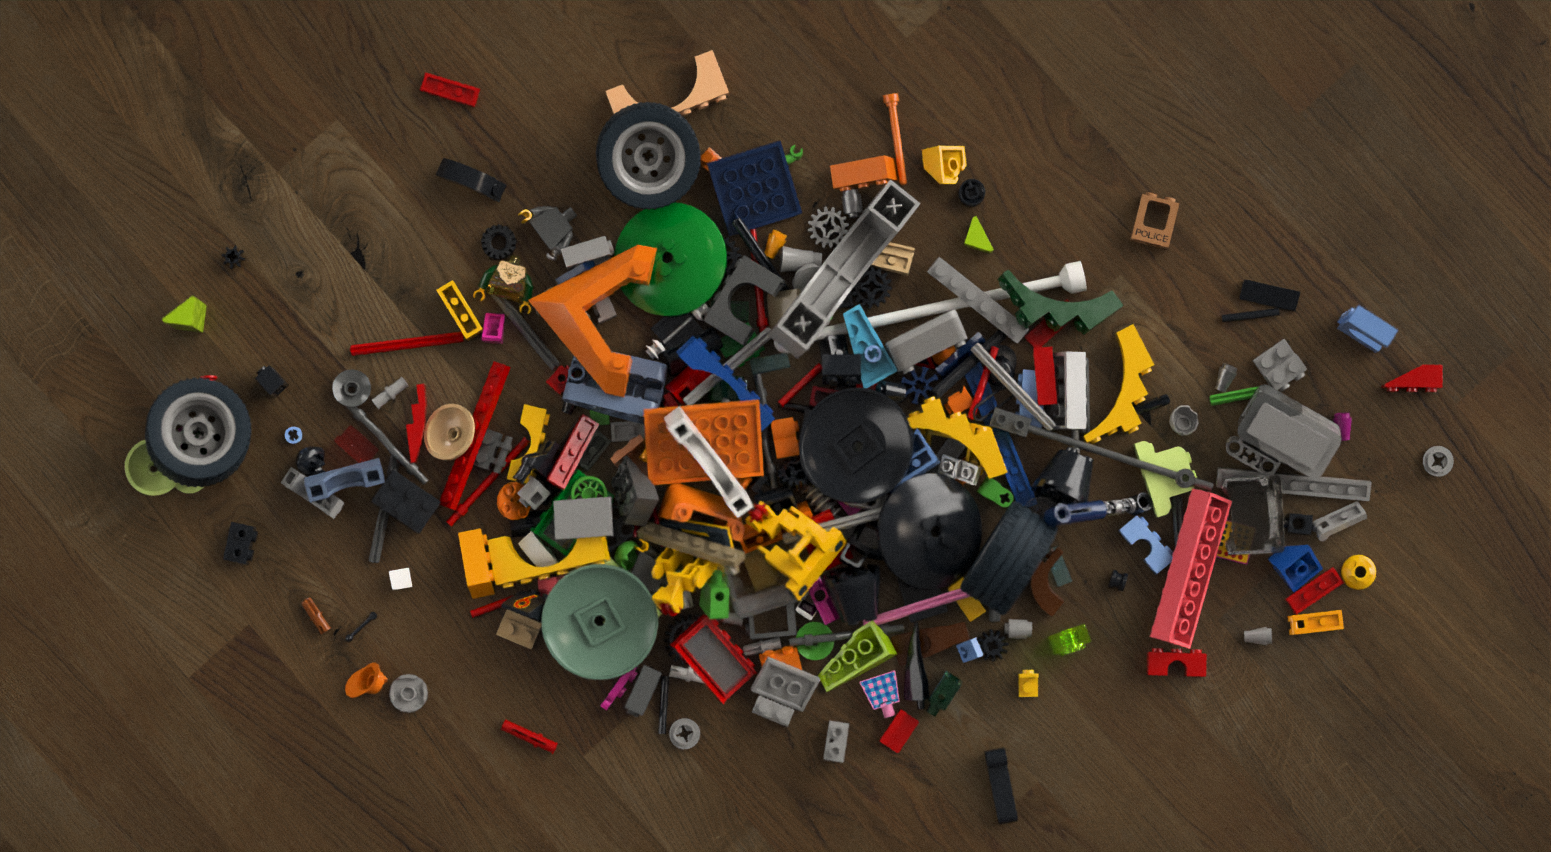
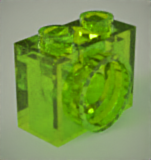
[1046,624,1091,657]

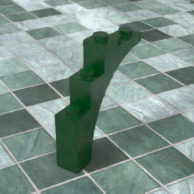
[997,270,1124,335]

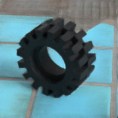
[481,224,517,260]

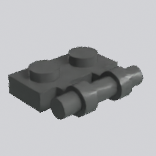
[473,429,513,474]

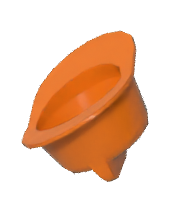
[345,663,388,698]

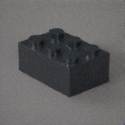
[369,469,441,534]

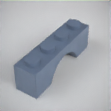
[304,458,385,502]

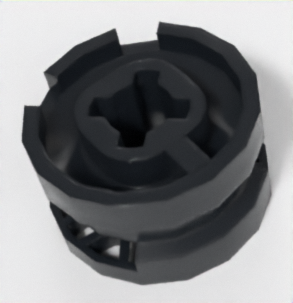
[958,179,985,207]

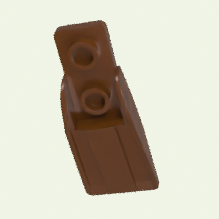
[891,622,970,666]

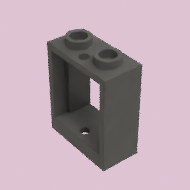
[744,597,797,639]
[625,665,663,717]

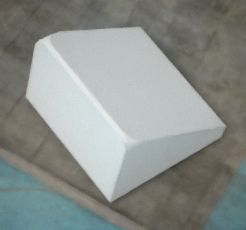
[389,568,413,590]

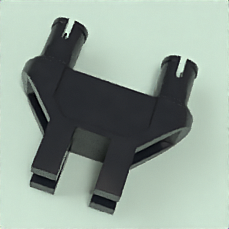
[513,439,561,506]

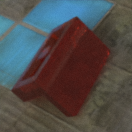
[334,425,379,463]

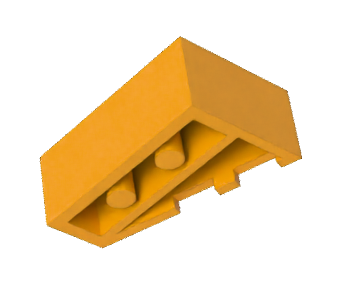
[458,528,495,599]

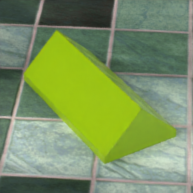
[162,296,206,333]

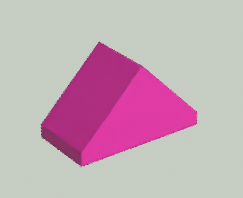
[482,313,505,344]

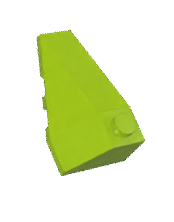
[818,621,897,692]

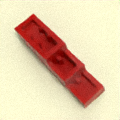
[406,384,427,463]

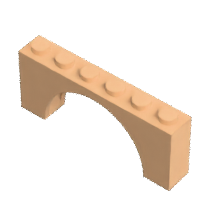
[605,50,729,116]

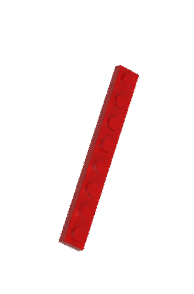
[439,361,511,511]

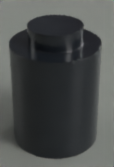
[875,380,906,403]

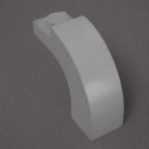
[281,467,344,519]

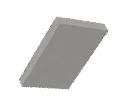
[554,497,613,540]
[751,657,820,712]

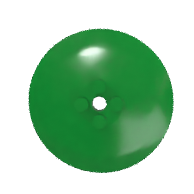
[614,202,727,317]

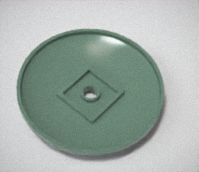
[542,564,658,680]

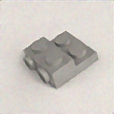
[1253,339,1307,392]

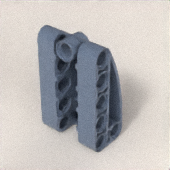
[562,351,668,424]

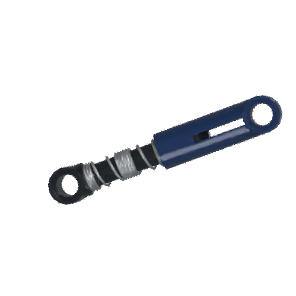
[1044,492,1152,527]

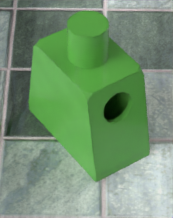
[699,570,729,619]

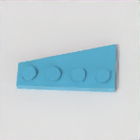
[843,304,898,389]

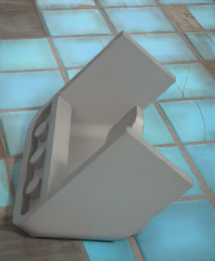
[884,309,968,375]

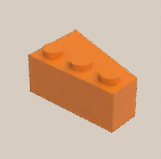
[830,155,898,192]

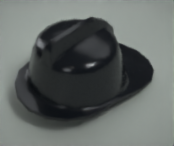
[988,345,1017,390]

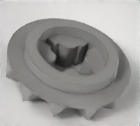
[1422,446,1454,477]
[669,718,700,749]

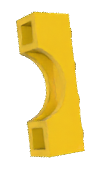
[507,404,550,484]

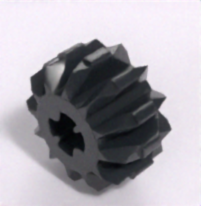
[977,629,1009,662]

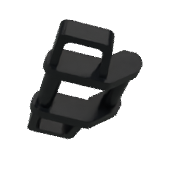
[839,500,883,570]

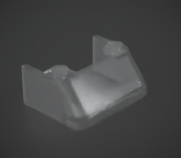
[718,542,809,618]

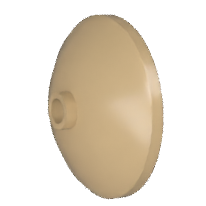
[424,404,475,461]

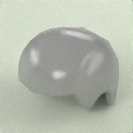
[1169,405,1199,436]

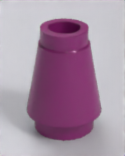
[1333,412,1352,441]

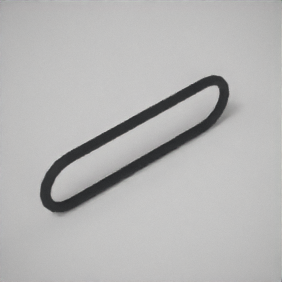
[972,379,1018,422]

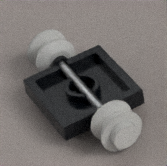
[645,303,709,360]

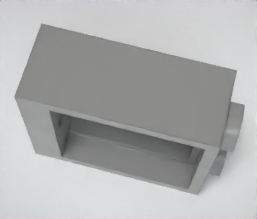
[561,236,615,271]
[823,720,849,762]

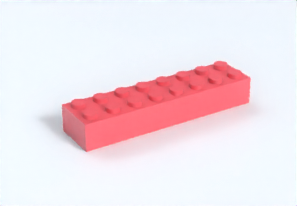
[1150,488,1232,649]

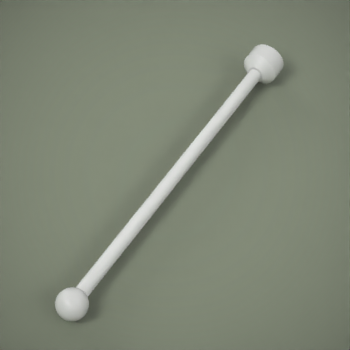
[774,261,1087,354]

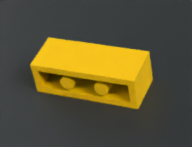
[437,280,483,341]

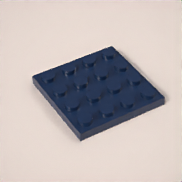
[707,140,802,236]

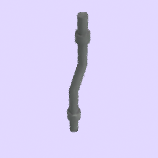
[753,374,778,489]
[345,406,429,485]
[789,624,904,646]

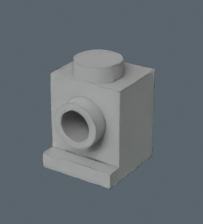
[592,296,617,324]
[517,475,551,510]

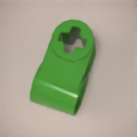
[976,476,1013,508]

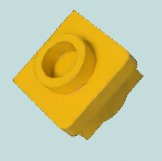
[1018,670,1038,697]

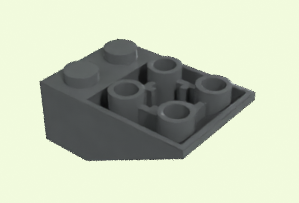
[611,456,659,526]

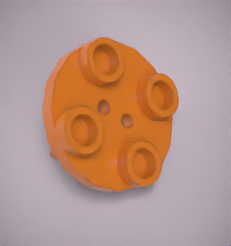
[497,482,531,520]

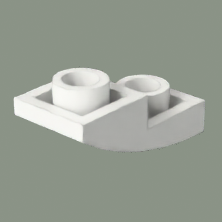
[937,454,982,485]
[518,531,559,567]

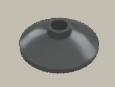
[332,369,371,407]

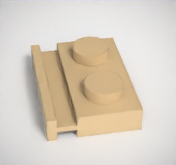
[871,242,915,276]
[496,609,542,650]

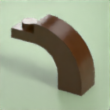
[1031,547,1064,617]

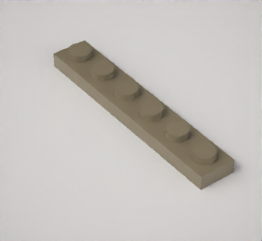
[637,522,745,569]

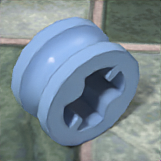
[864,345,882,363]
[285,427,303,444]

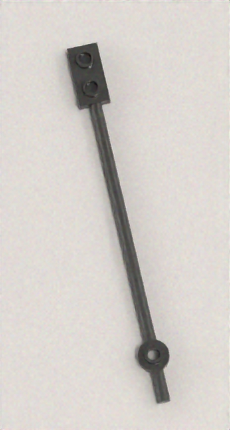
[989,407,1214,491]

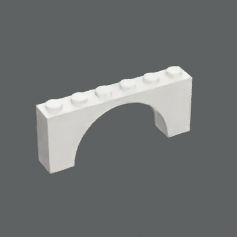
[664,406,753,518]

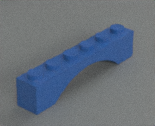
[676,336,775,432]

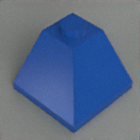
[1268,545,1323,593]

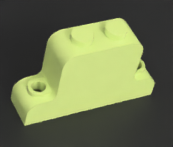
[1133,441,1197,518]

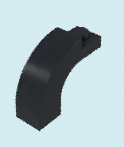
[436,158,506,202]

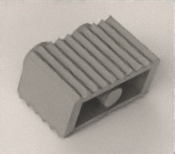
[752,695,794,727]

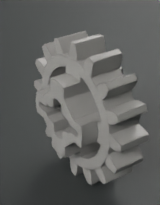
[808,207,849,249]

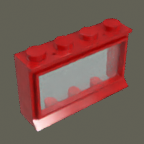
[670,614,757,704]

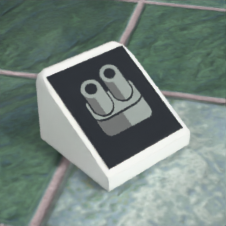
[795,599,818,620]

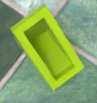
[964,216,994,254]

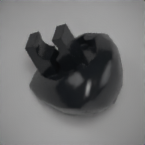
[295,446,326,476]

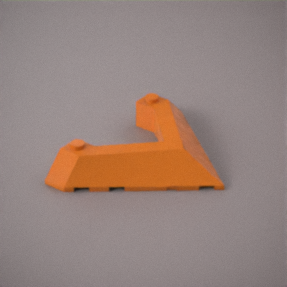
[528,245,657,397]

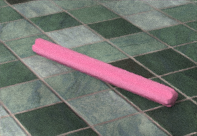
[863,588,970,625]

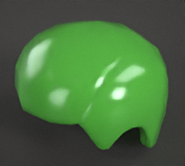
[614,540,639,571]

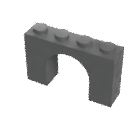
[703,255,785,346]

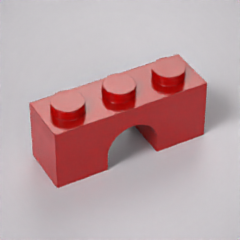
[1146,648,1207,677]

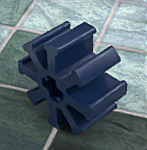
[901,367,938,406]

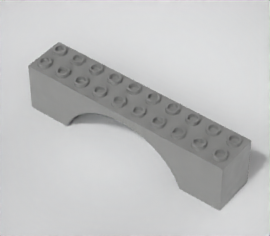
[768,179,921,359]

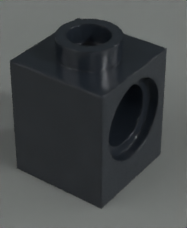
[1283,513,1313,535]

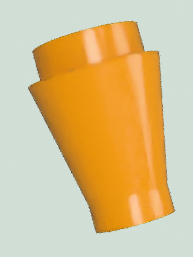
[764,229,787,259]

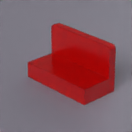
[879,709,919,753]

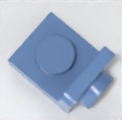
[956,638,983,663]

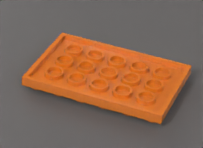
[643,399,764,485]

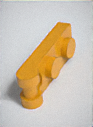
[1287,610,1344,635]

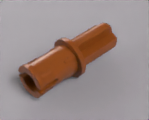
[301,597,331,635]

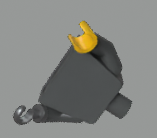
[518,206,577,261]
[632,539,668,595]

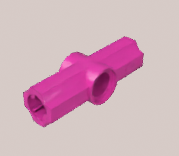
[808,577,839,625]

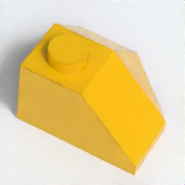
[922,146,966,184]

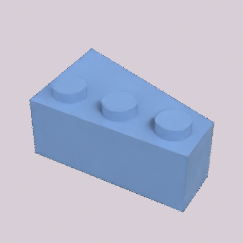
[890,429,940,493]

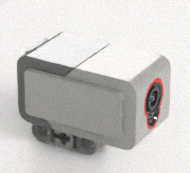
[1226,384,1341,479]

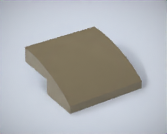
[767,289,800,329]

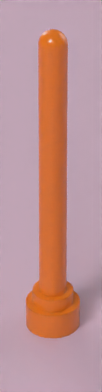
[883,93,907,185]

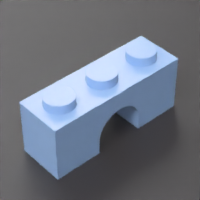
[1118,515,1173,575]

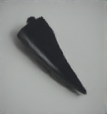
[904,623,929,710]

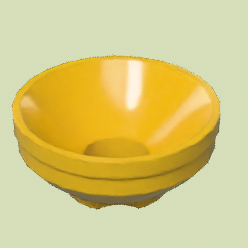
[1341,555,1376,590]

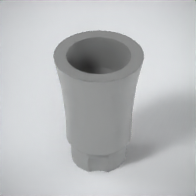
[780,246,822,272]

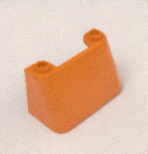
[658,483,745,542]

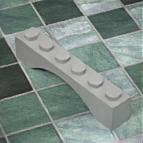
[926,257,1029,344]

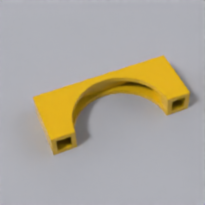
[487,536,611,589]

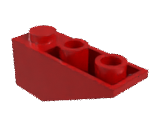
[1382,364,1443,393]
[665,366,712,406]

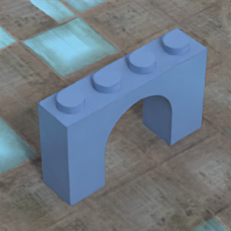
[1337,305,1398,353]

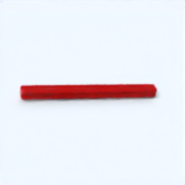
[350,332,464,356]

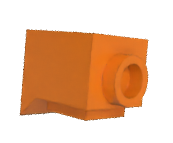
[944,386,973,415]

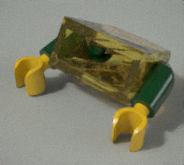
[473,255,533,314]

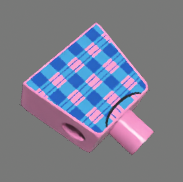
[860,671,900,718]

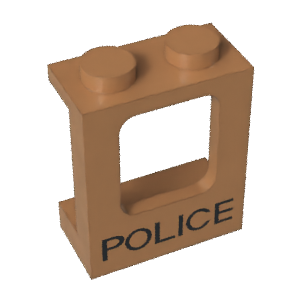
[1130,192,1179,250]

